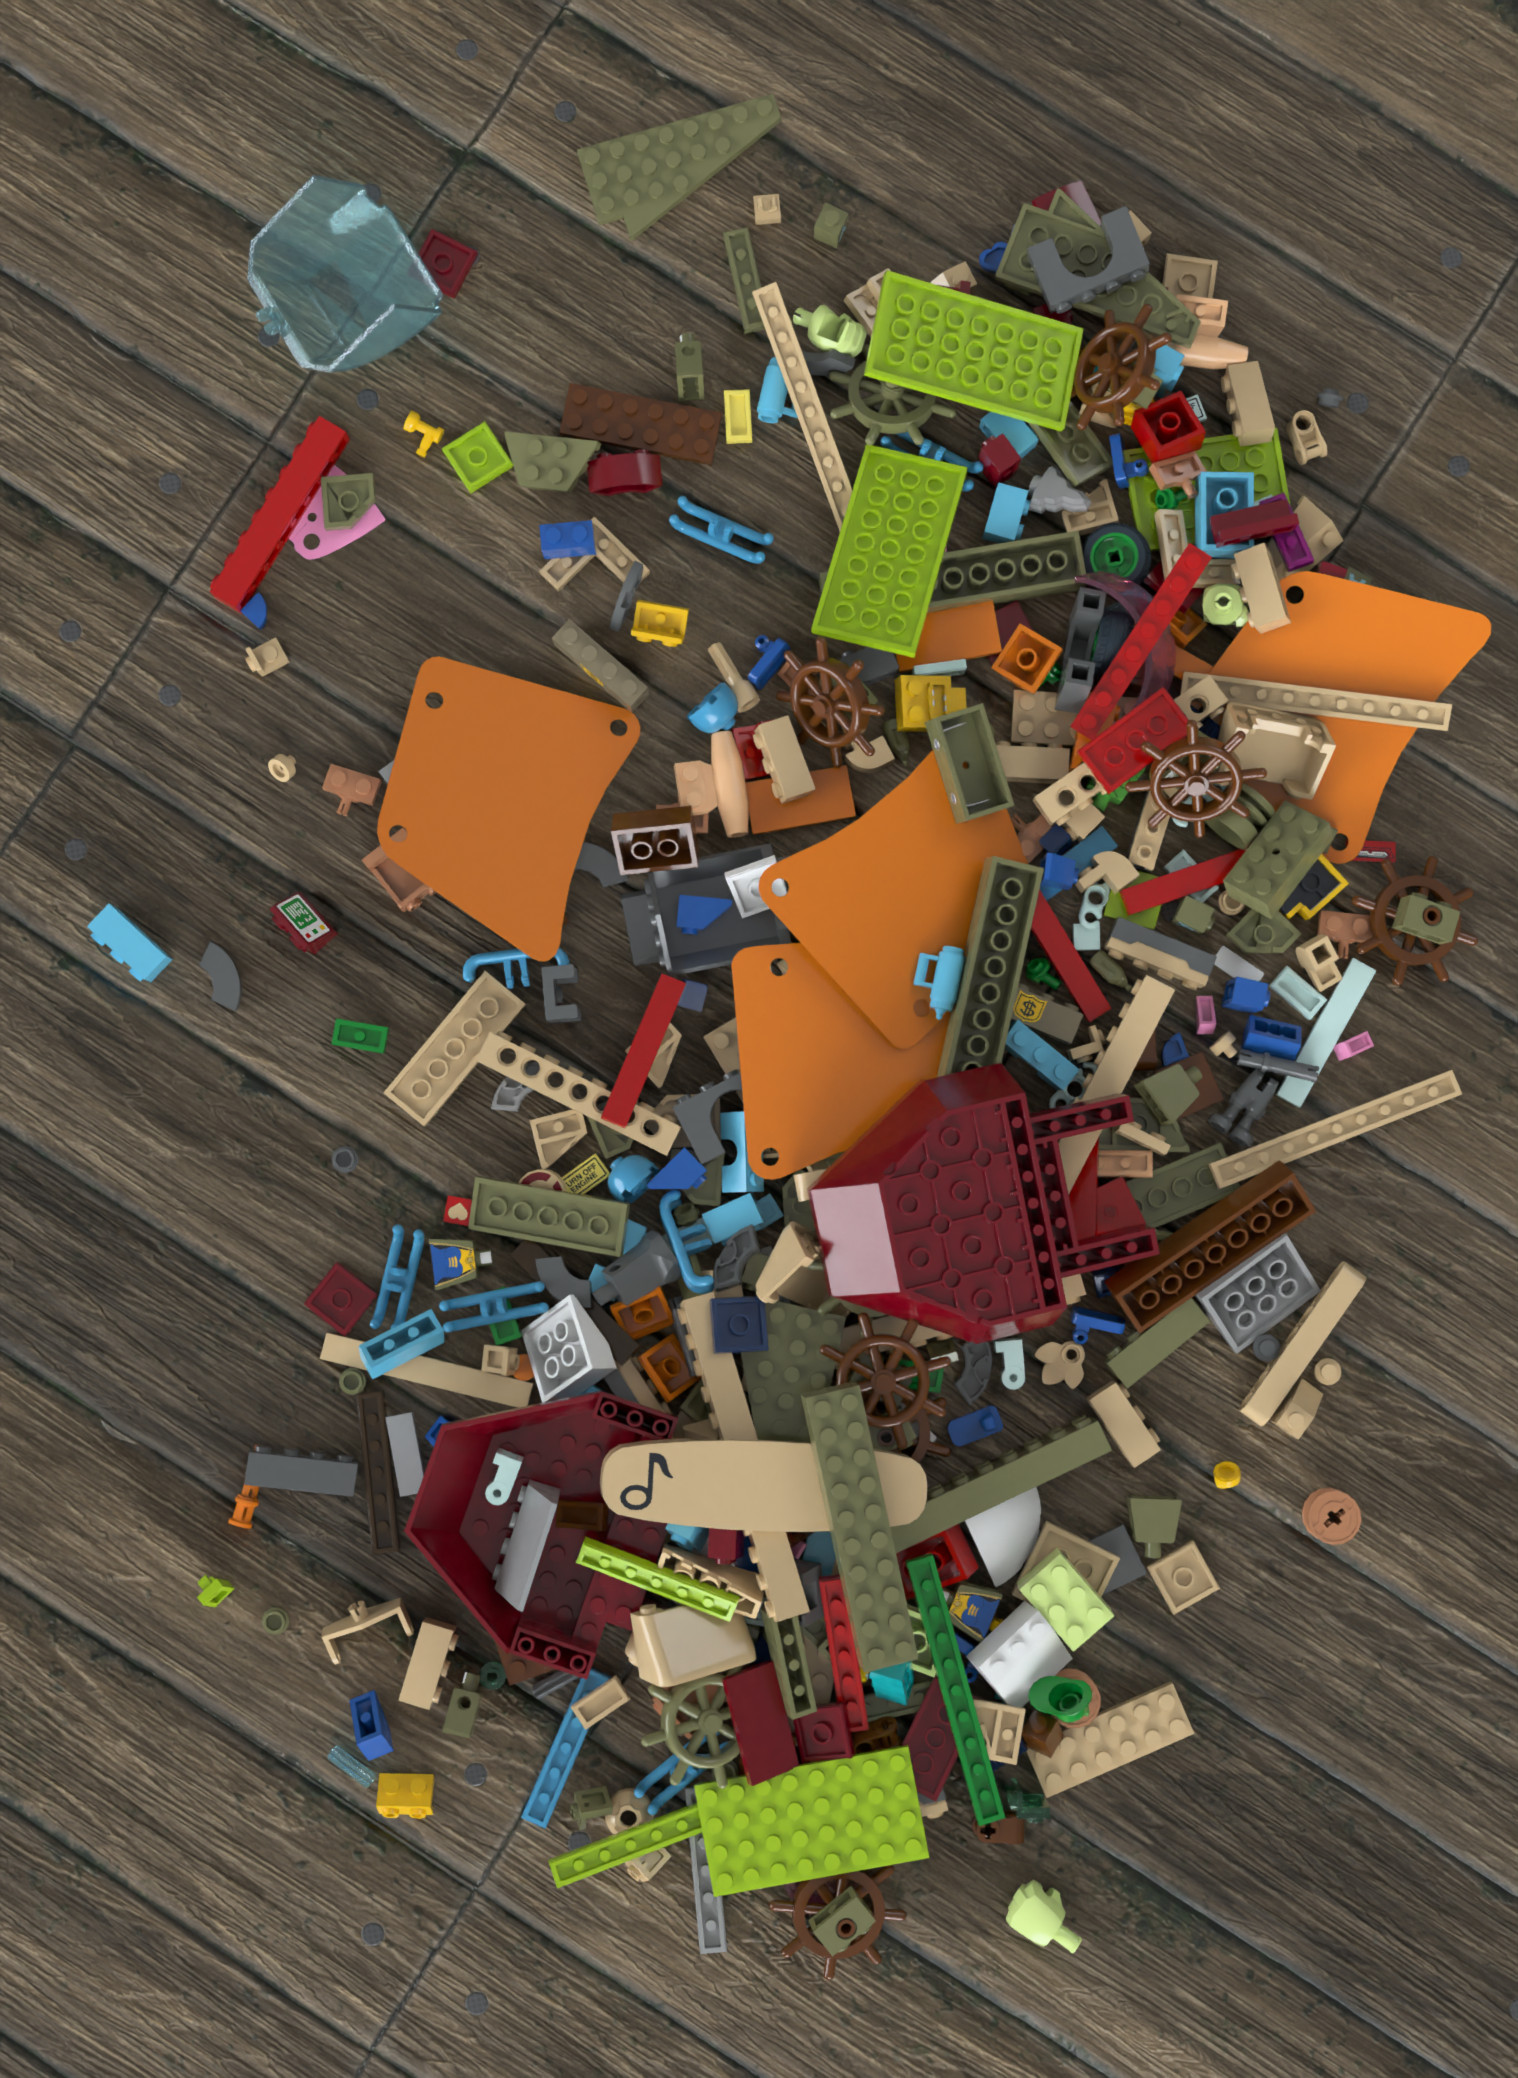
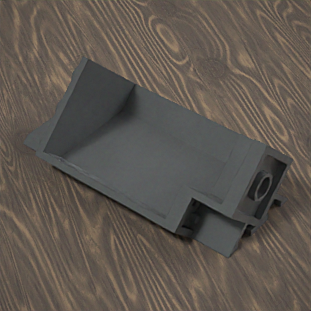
[620,843,793,976]

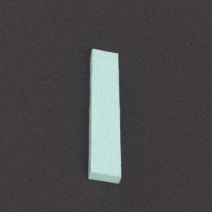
[1275,958,1376,1108]

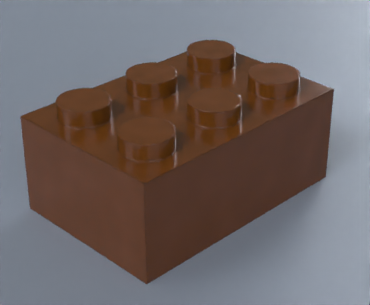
[611,806,700,875]

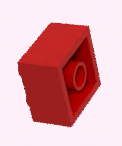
[1131,391,1206,464]

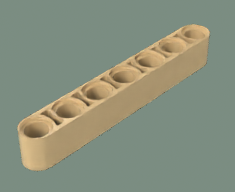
[1239,1261,1367,1426]

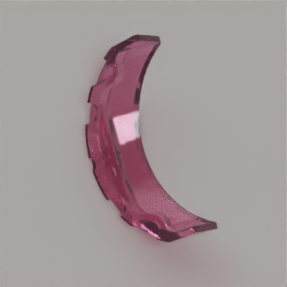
[1074,571,1176,710]

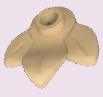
[1035,1341,1085,1389]

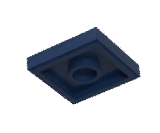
[710,1296,769,1354]

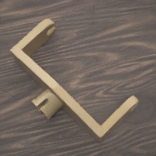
[321,1598,414,1665]

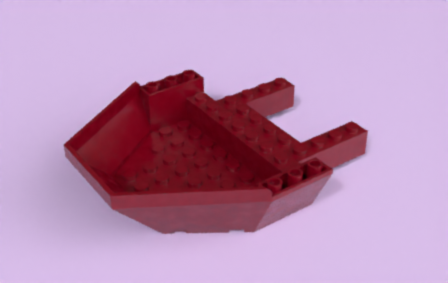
[807,1063,1160,1344]
[404,1391,679,1680]

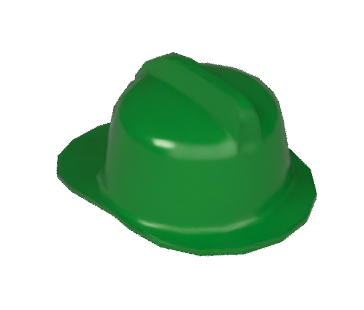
[1028,1676,1092,1723]

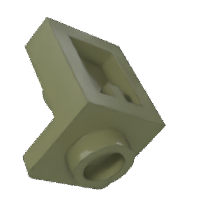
[570,1786,613,1830]

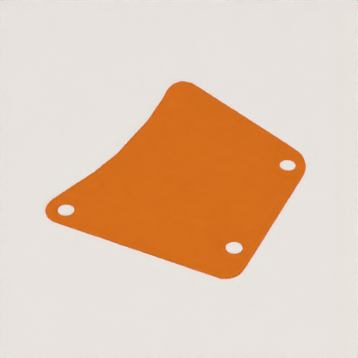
[1190,571,1491,864]
[377,656,640,962]
[759,750,1028,1049]
[731,943,1002,1180]

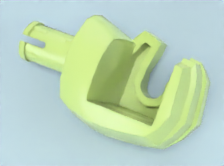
[793,305,867,358]
[1202,583,1250,627]
[1006,1879,1082,1954]

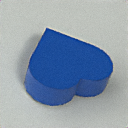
[979,242,1007,274]

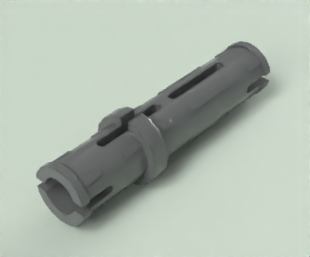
[1236,1048,1319,1083]
[667,1296,696,1377]

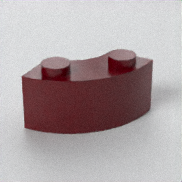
[587,449,663,496]

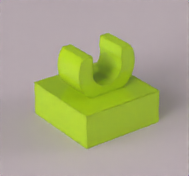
[197,1575,235,1608]

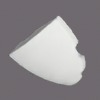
[965,1487,1041,1587]

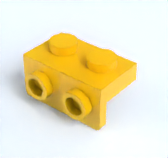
[631,599,689,647]
[376,1773,434,1819]

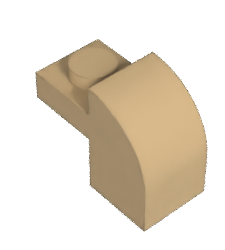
[842,727,895,774]
[1075,851,1140,894]
[1296,934,1343,992]

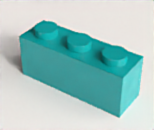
[869,1661,914,1706]

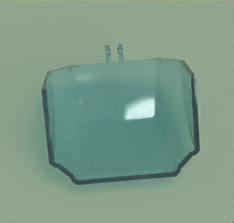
[247,175,443,372]

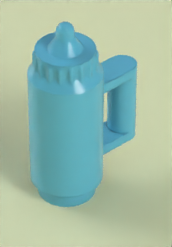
[757,357,798,423]
[913,946,965,1020]

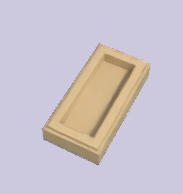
[571,1675,631,1730]

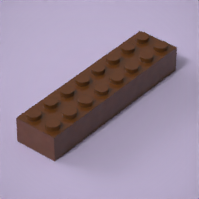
[1104,1160,1316,1333]

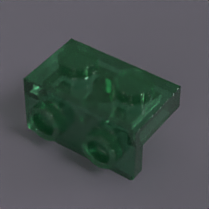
[1006,1778,1050,1823]

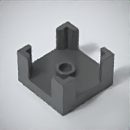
[541,964,582,1024]
[761,1558,824,1627]

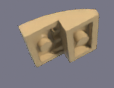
[844,268,891,338]

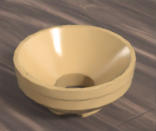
[605,1788,654,1834]

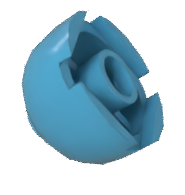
[687,682,738,733]
[608,1155,661,1204]

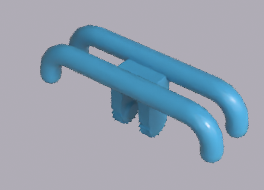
[881,432,984,491]
[669,496,774,564]
[463,947,570,989]
[659,1189,714,1294]
[370,1224,425,1329]
[439,1281,549,1332]
[634,1732,729,1815]

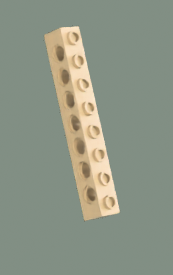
[1032,675,1228,826]
[475,1030,682,1156]

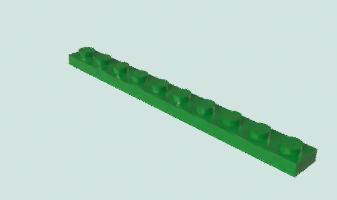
[905,1553,1005,1826]

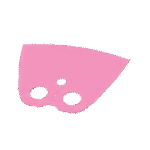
[289,465,385,560]

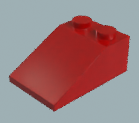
[896,1524,979,1600]

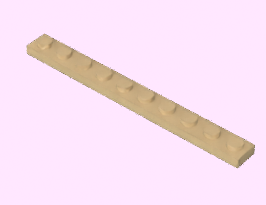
[752,282,853,531]
[1180,672,1452,731]
[1208,1070,1462,1189]

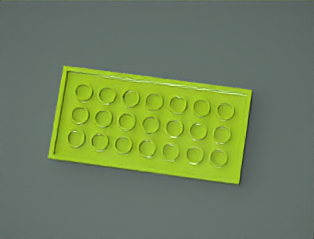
[864,270,1084,431]
[811,444,968,658]
[694,1745,929,1897]

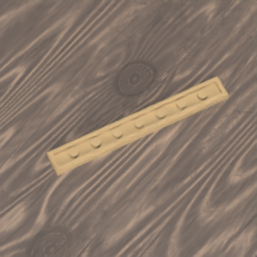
[320,1332,534,1408]

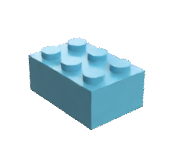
[1195,472,1254,559]

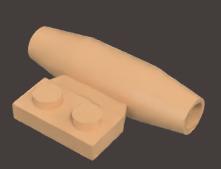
[1149,294,1248,369]
[674,731,749,838]

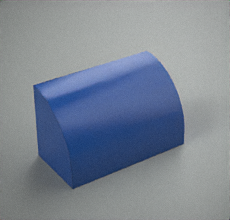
[1241,1015,1301,1061]

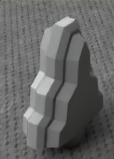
[1028,466,1091,513]

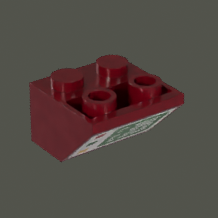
[270,891,338,954]

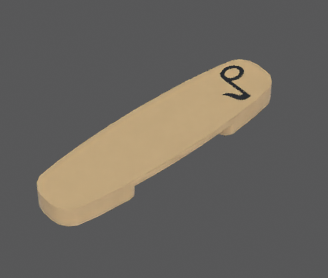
[600,1438,927,1532]

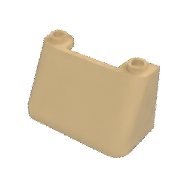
[1211,702,1336,800]
[756,1221,852,1316]
[630,1604,756,1687]

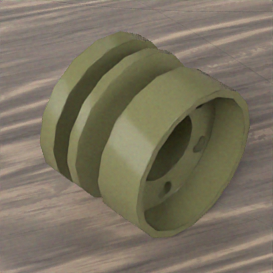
[1205,783,1275,850]

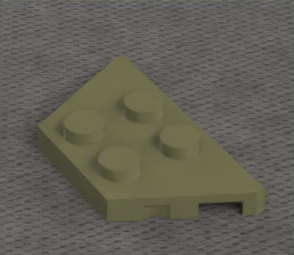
[505,431,601,493]
[1099,1098,1190,1153]

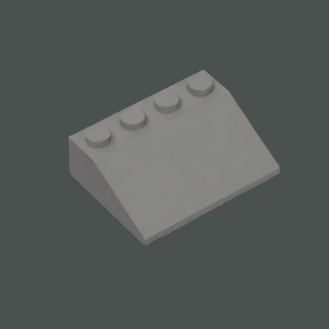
[1194,1233,1321,1354]
[492,1480,561,1612]

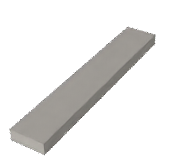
[685,1786,727,1954]

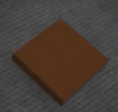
[1153,1051,1224,1120]

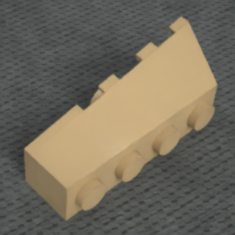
[1239,496,1344,587]
[657,1544,765,1619]

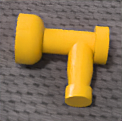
[403,410,444,458]

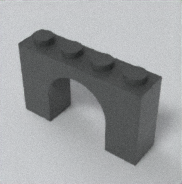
[1027,206,1150,314]
[1055,587,1106,714]
[673,1069,742,1165]

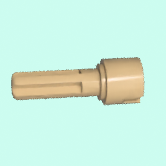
[708,642,760,713]

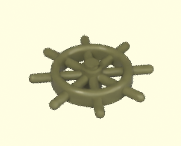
[829,344,956,446]
[641,1665,743,1789]

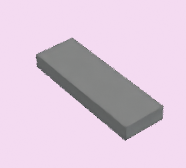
[385,1412,424,1497]

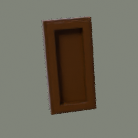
[555,1500,608,1531]

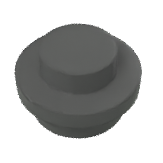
[1317,389,1343,408]
[332,1146,359,1173]
[1252,1334,1280,1361]

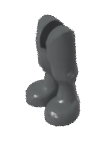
[1208,1069,1279,1148]

